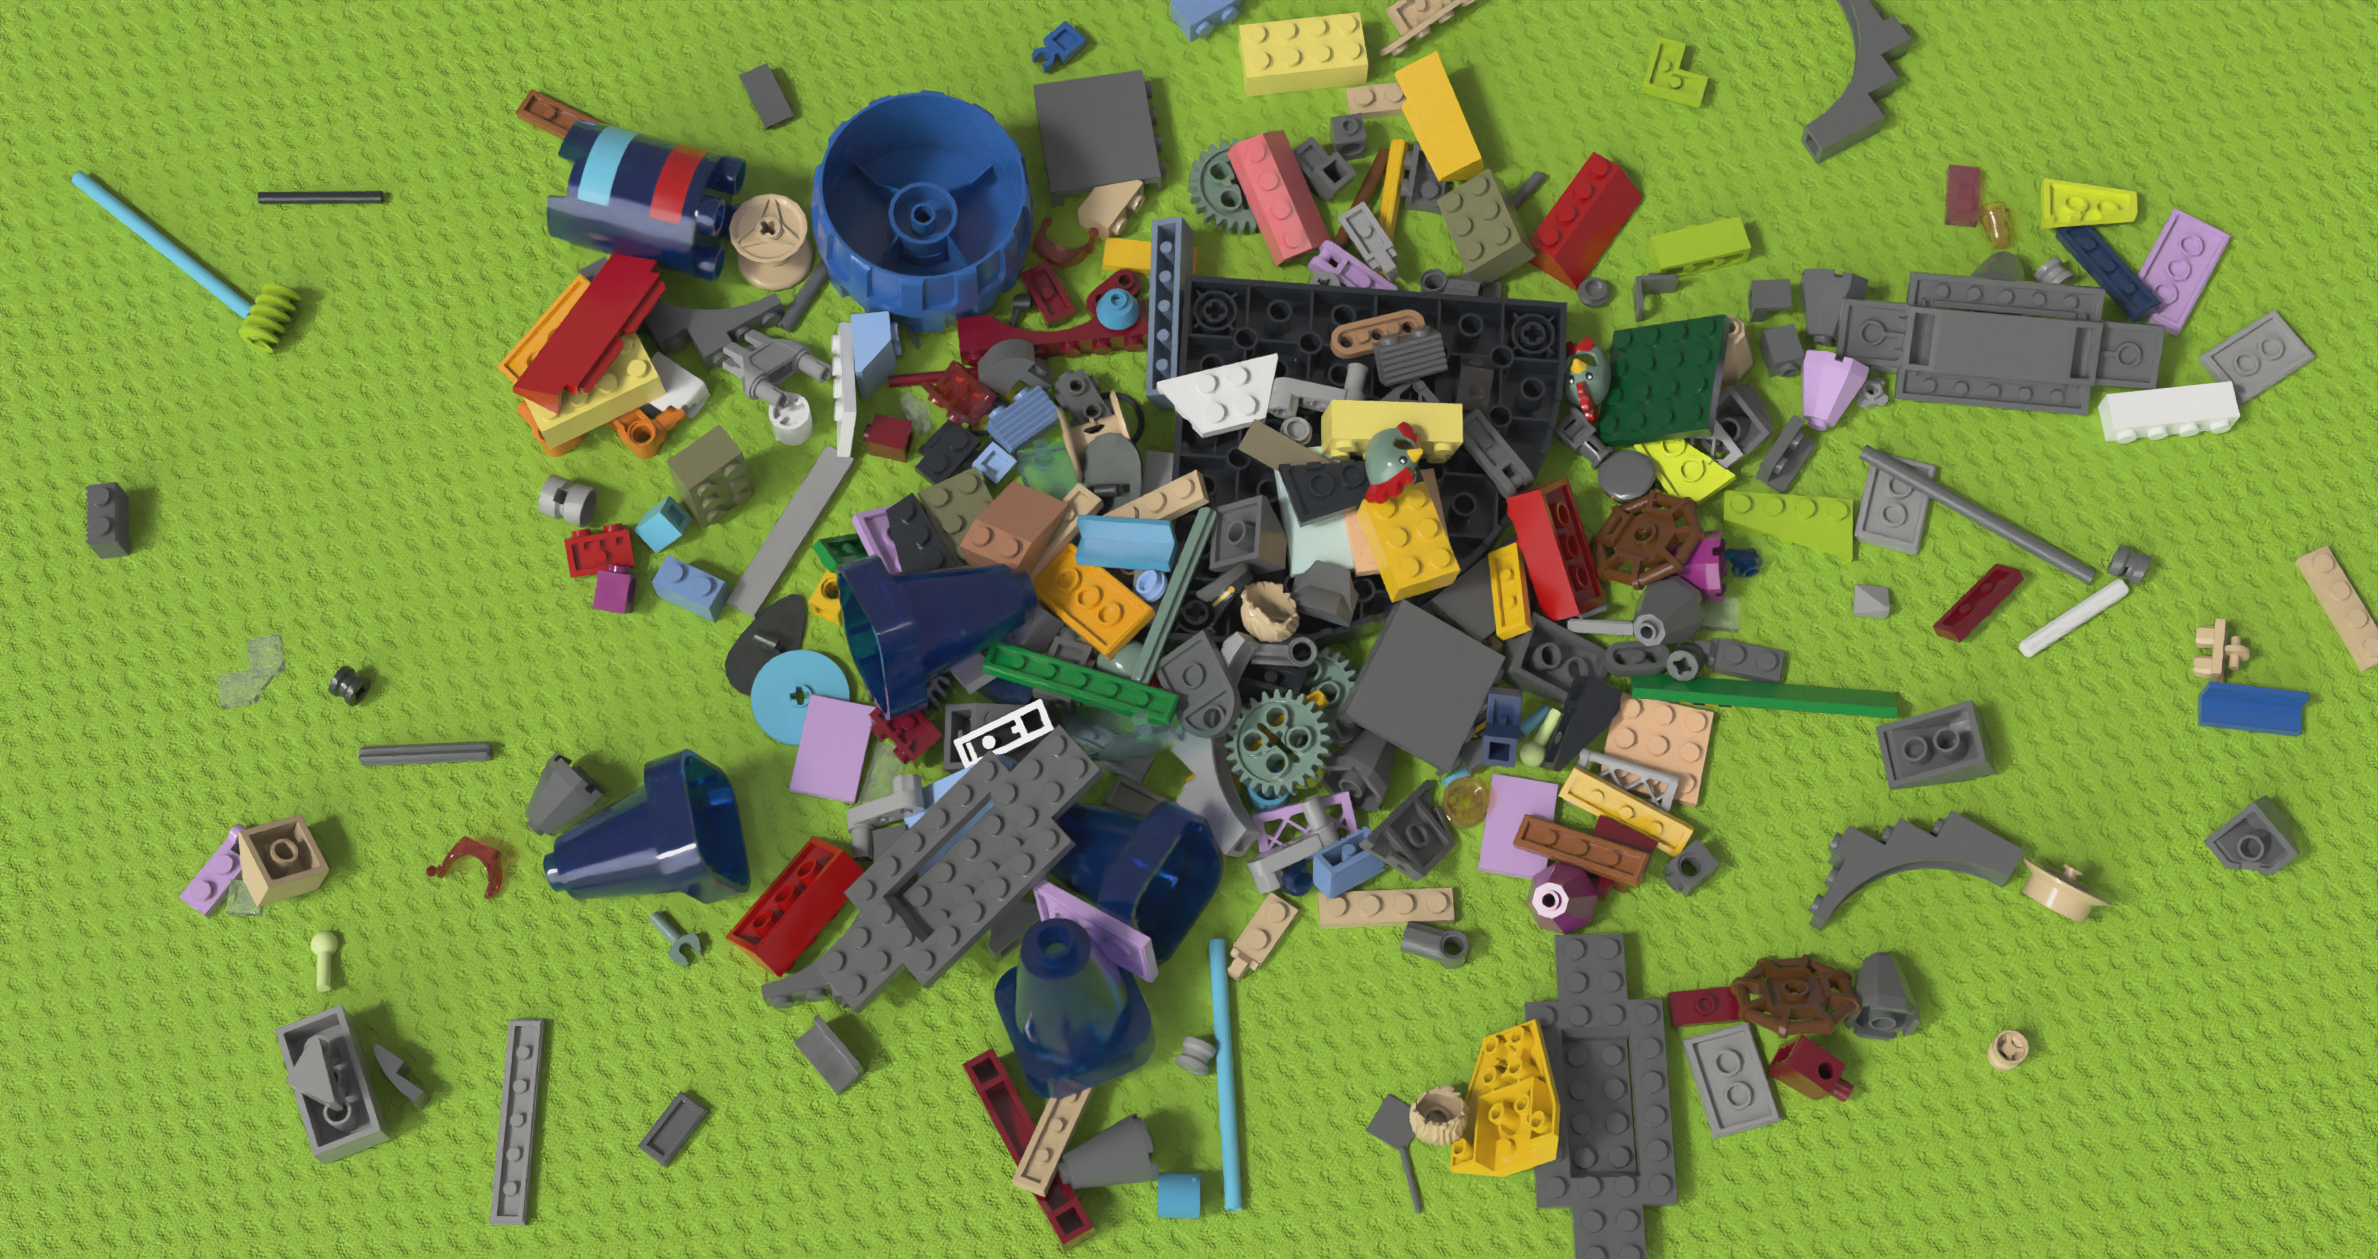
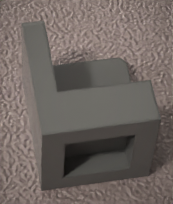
[1747,279,1792,322]

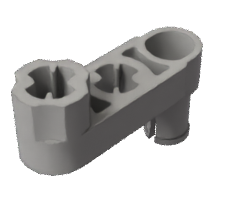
[1268,363,1368,419]
[846,774,924,862]
[1247,795,1340,894]

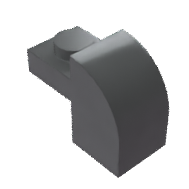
[1293,137,1357,201]
[977,339,1052,396]

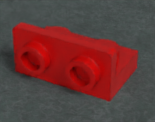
[564,523,636,578]

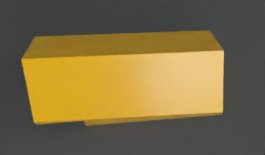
[1394,51,1486,182]

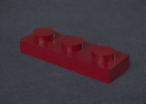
[1932,563,2024,643]

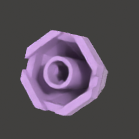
[1801,350,1869,431]

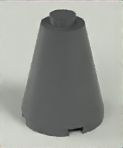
[1058,1113,1159,1189]

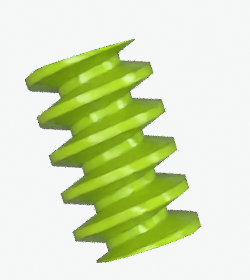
[238,283,302,353]

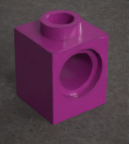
[593,564,639,614]

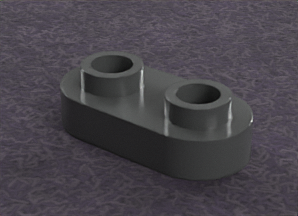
[1603,641,1670,677]

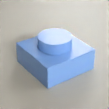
[972,442,1017,488]

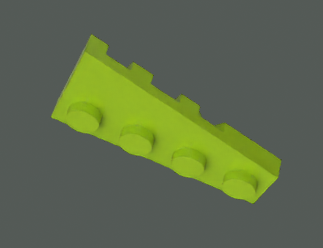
[1722,490,1853,563]

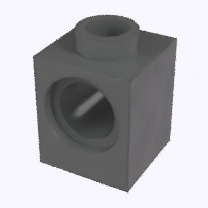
[1330,113,1367,161]
[1758,324,1805,377]
[1663,839,1720,898]

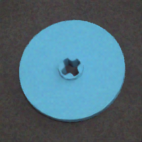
[751,650,850,746]

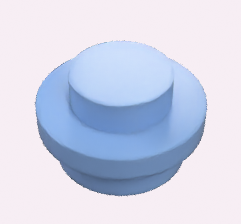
[1136,570,1168,602]

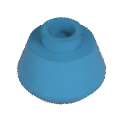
[1096,288,1139,330]

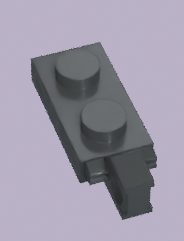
[1694,638,1784,683]

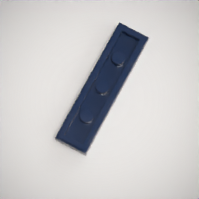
[2056,225,2161,322]

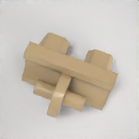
[2193,619,2250,683]

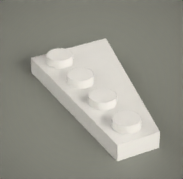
[831,322,857,457]

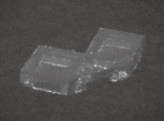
[217,633,285,710]

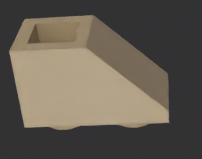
[1077,180,1145,241]

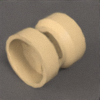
[1986,1030,2029,1072]

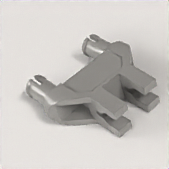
[723,329,832,410]

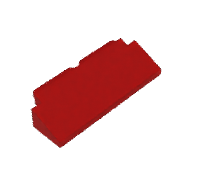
[513,253,666,414]

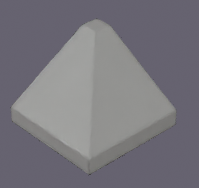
[1853,584,1890,619]

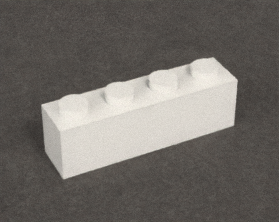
[2098,381,2240,444]

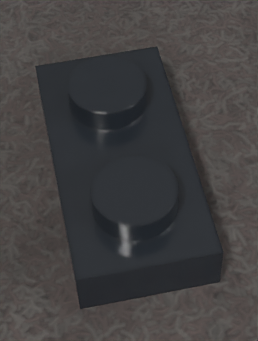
[915,422,981,485]

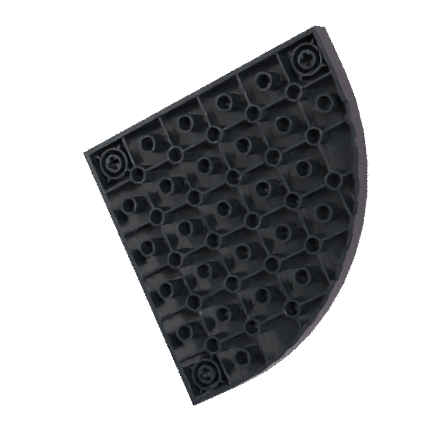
[1163,275,1567,652]

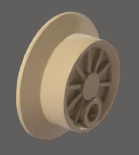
[2022,857,2111,924]

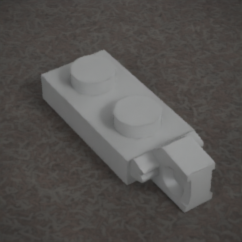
[1337,201,1401,282]

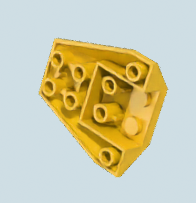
[1450,1019,1560,1177]

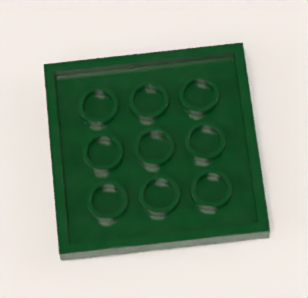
[1596,314,1731,447]

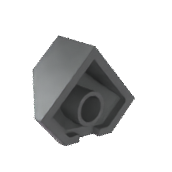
[1698,383,1773,454]
[2204,795,2300,875]

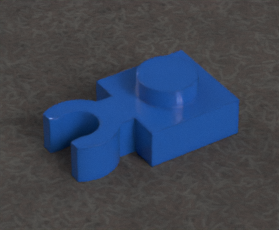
[1031,21,1087,73]

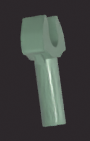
[649,911,703,967]

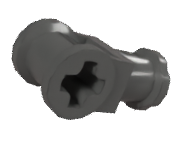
[1553,406,1614,470]

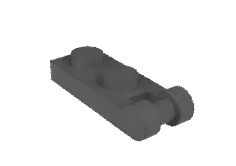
[1462,409,1534,498]

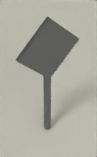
[1366,1094,1422,1214]

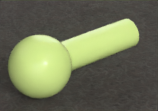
[1520,708,1561,767]
[311,931,338,992]

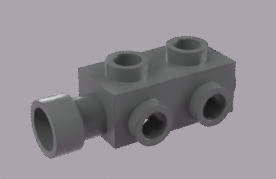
[1053,368,1115,433]

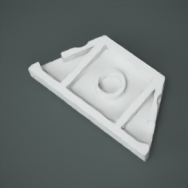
[1157,353,1278,438]

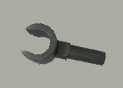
[1009,293,1032,328]

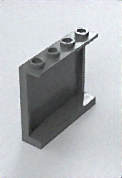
[1033,70,1166,207]
[1336,599,1506,776]

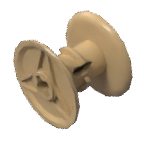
[729,194,815,291]
[1056,390,1131,483]

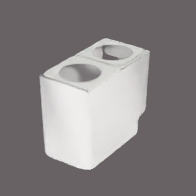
[640,352,710,418]

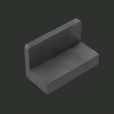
[794,1014,865,1096]

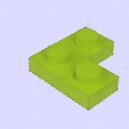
[1640,36,1708,108]

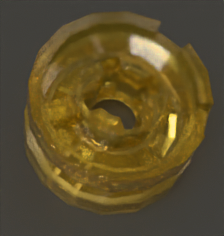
[1441,777,1489,829]

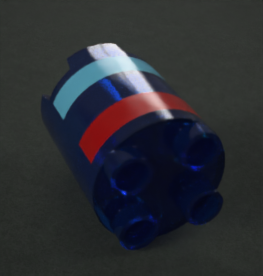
[547,120,746,282]

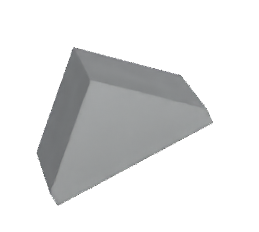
[285,1036,343,1111]

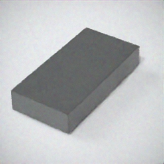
[638,1091,709,1168]

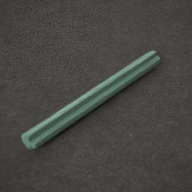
[1131,507,1218,686]

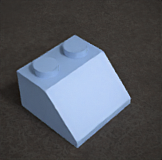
[851,311,902,399]

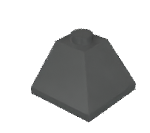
[1209,495,1287,575]

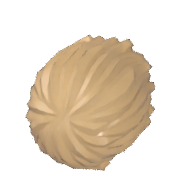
[1241,581,1300,643]
[1410,1084,1470,1147]

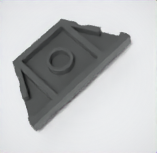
[1359,779,1456,882]

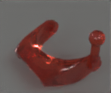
[1032,217,1099,269]
[426,836,503,899]

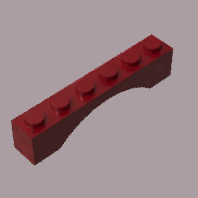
[957,300,1148,367]
[962,1048,1095,1252]

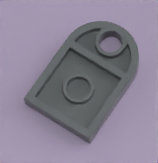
[1155,630,1241,739]

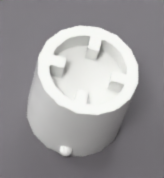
[768,392,814,446]

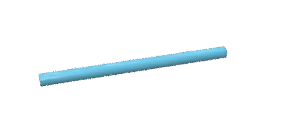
[71,171,252,319]
[1209,939,1243,1212]

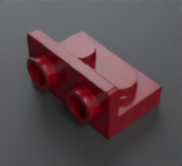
[869,688,944,768]

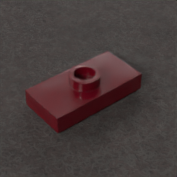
[1667,987,1741,1028]

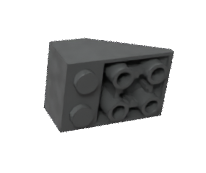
[944,703,1038,774]

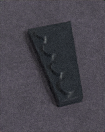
[886,493,976,630]

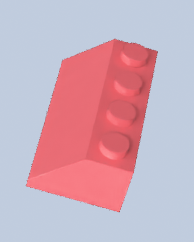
[1227,130,1332,267]

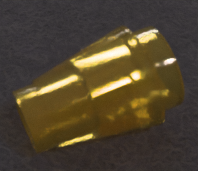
[1979,201,2011,250]

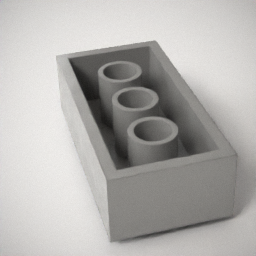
[275,1005,390,1165]

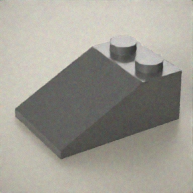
[1500,612,1607,705]
[1876,700,1996,790]

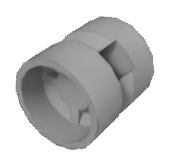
[538,474,598,527]

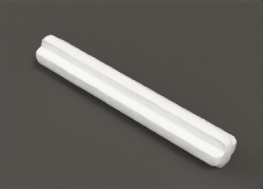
[2018,579,2129,658]

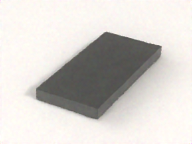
[1429,533,1537,644]

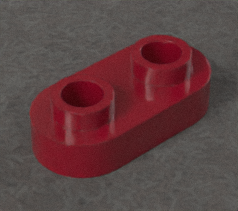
[1086,269,1141,319]

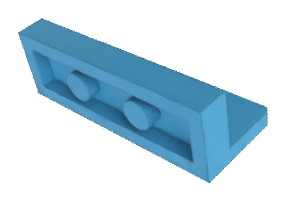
[1075,515,1179,572]

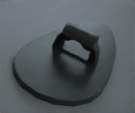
[1083,432,1143,516]
[725,594,805,697]

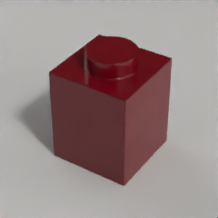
[864,413,915,463]

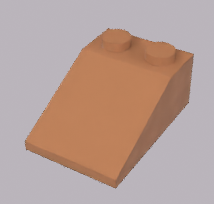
[959,481,1070,587]

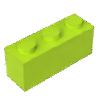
[1647,216,1751,278]

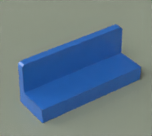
[2198,682,2309,737]

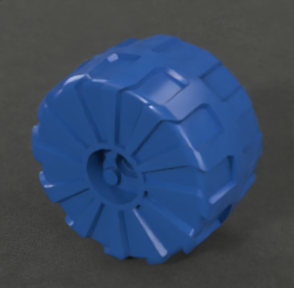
[812,90,1034,333]

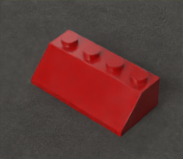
[1527,151,1643,291]
[1506,477,1606,622]
[725,836,864,978]

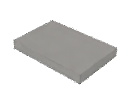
[2198,309,2315,408]
[1853,453,1936,556]
[1682,1023,1781,1140]

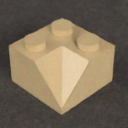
[238,814,330,908]

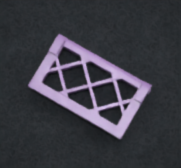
[1251,790,1357,864]

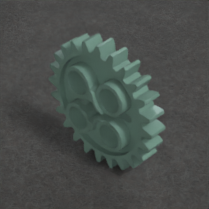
[1187,138,1257,235]
[1278,645,1358,746]
[1225,689,1334,798]

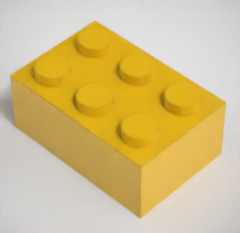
[1357,481,1460,603]

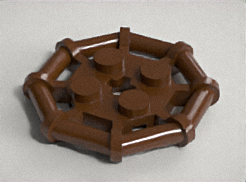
[1589,489,1705,590]
[1730,954,1861,1039]

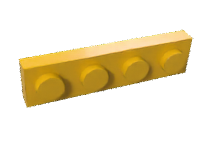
[1559,764,1694,857]

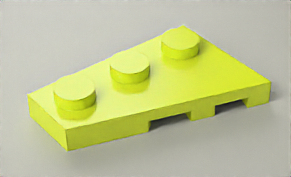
[2041,178,2138,229]
[1633,439,1737,506]

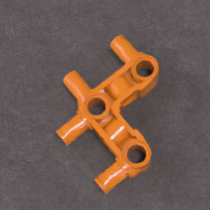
[517,400,687,459]

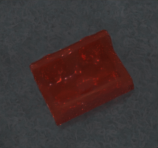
[921,360,997,427]

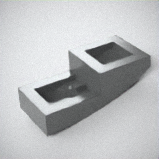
[739,63,793,130]
[373,1043,431,1110]

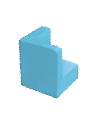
[634,496,692,552]

